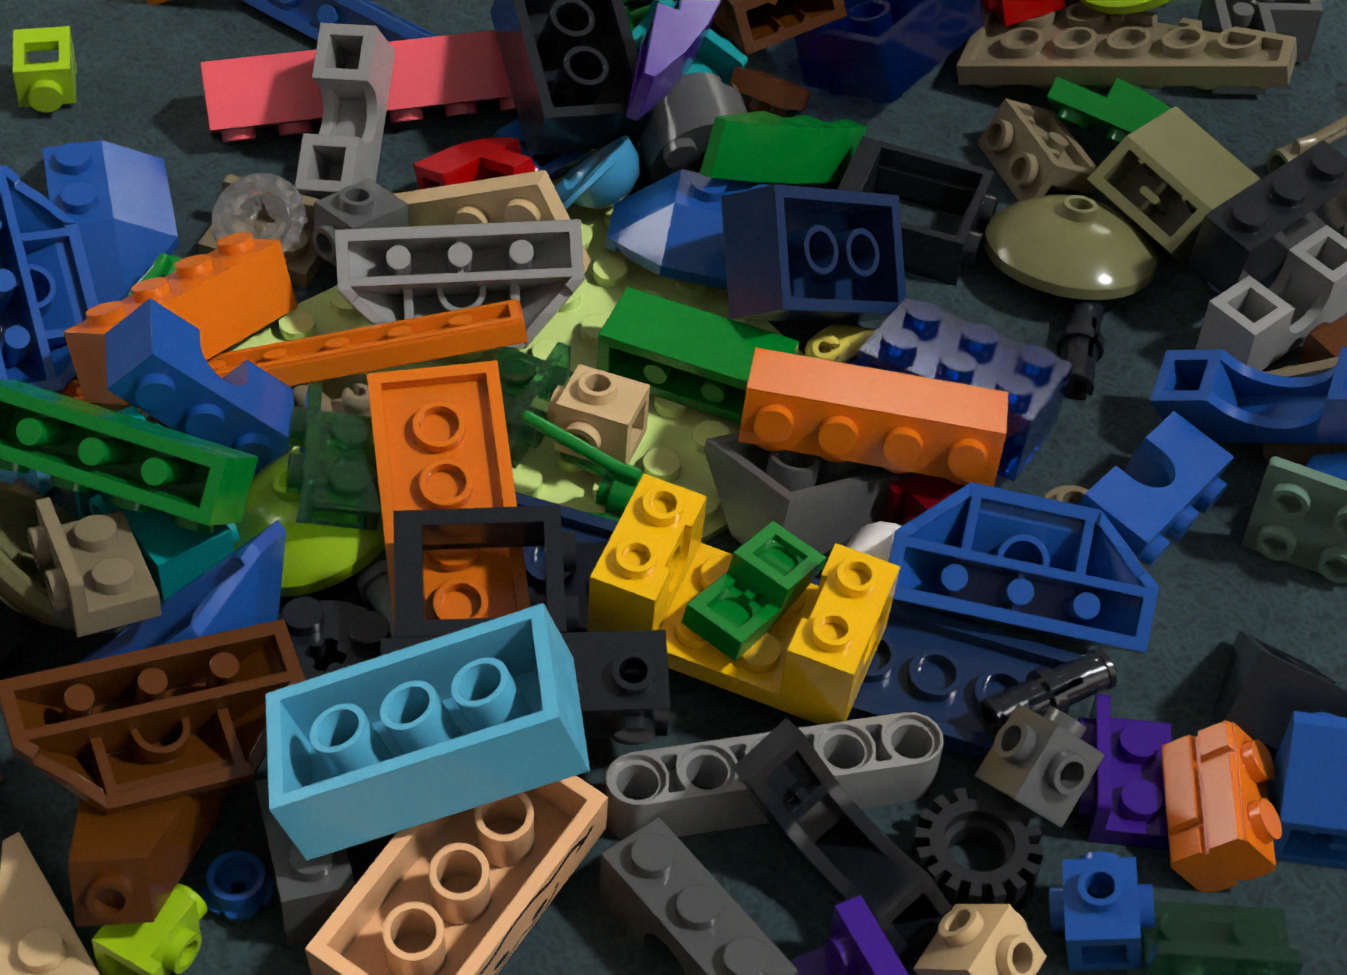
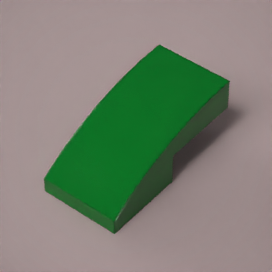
[681,521,827,661]

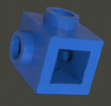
[1049,851,1155,971]

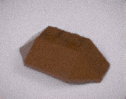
[0,619,306,816]

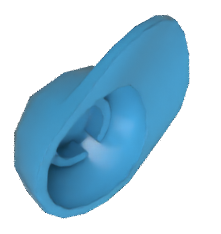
[555,136,639,209]

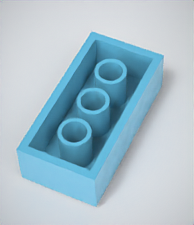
[266,603,590,860]

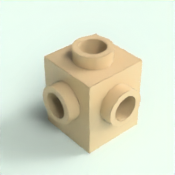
[547,364,650,464]
[913,904,1047,975]

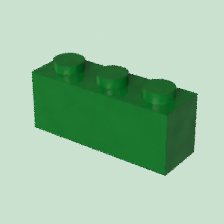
[597,286,799,424]

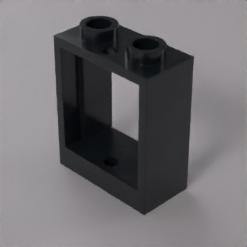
[837,136,999,286]
[393,505,580,638]

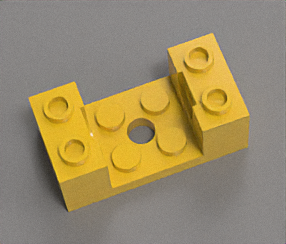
[587,474,901,725]

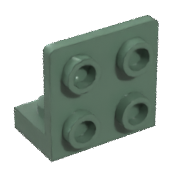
[1241,456,1347,583]

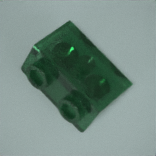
[493,342,574,469]
[285,384,381,531]
[1140,901,1303,975]

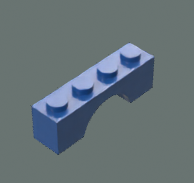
[1150,347,1347,443]

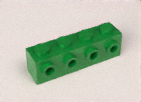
[0,379,258,533]

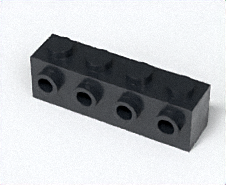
[381,630,671,745]

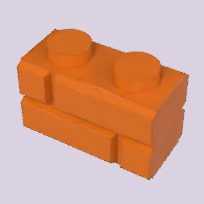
[1161,720,1282,893]

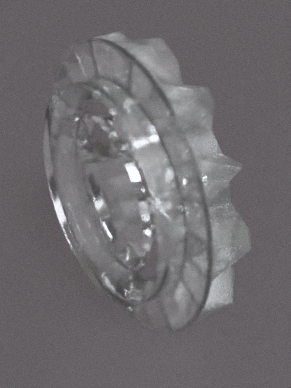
[212,173,308,254]

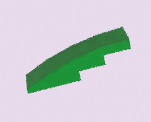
[700,111,868,184]

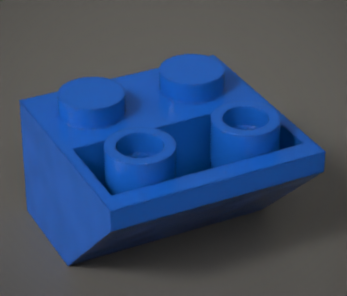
[1266,711,1347,869]

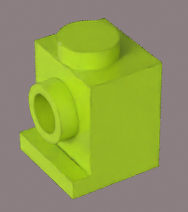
[13,26,77,113]
[91,883,208,975]

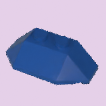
[42,140,179,304]
[0,165,99,394]
[605,169,768,291]
[888,482,1159,654]
[76,520,286,664]

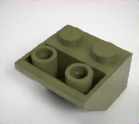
[1087,106,1261,266]

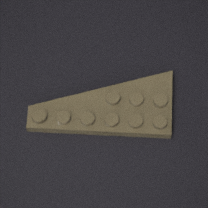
[956,1,1297,90]

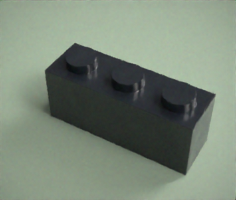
[1188,140,1347,293]

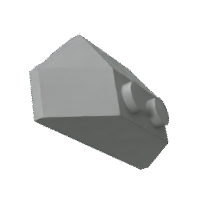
[335,219,585,351]

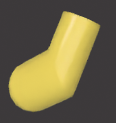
[805,323,889,363]

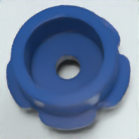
[202,851,275,921]

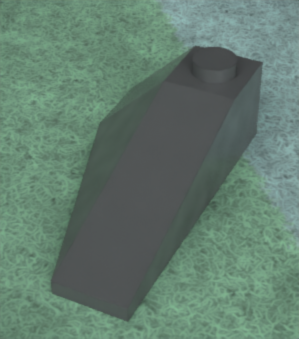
[704,432,912,555]

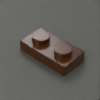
[728,66,812,117]

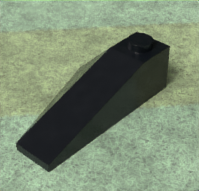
[1214,631,1347,750]

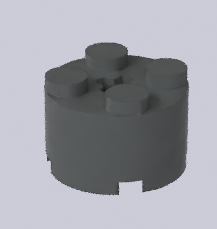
[638,73,750,184]

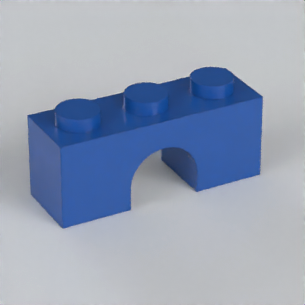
[105,298,298,475]
[1078,411,1234,572]

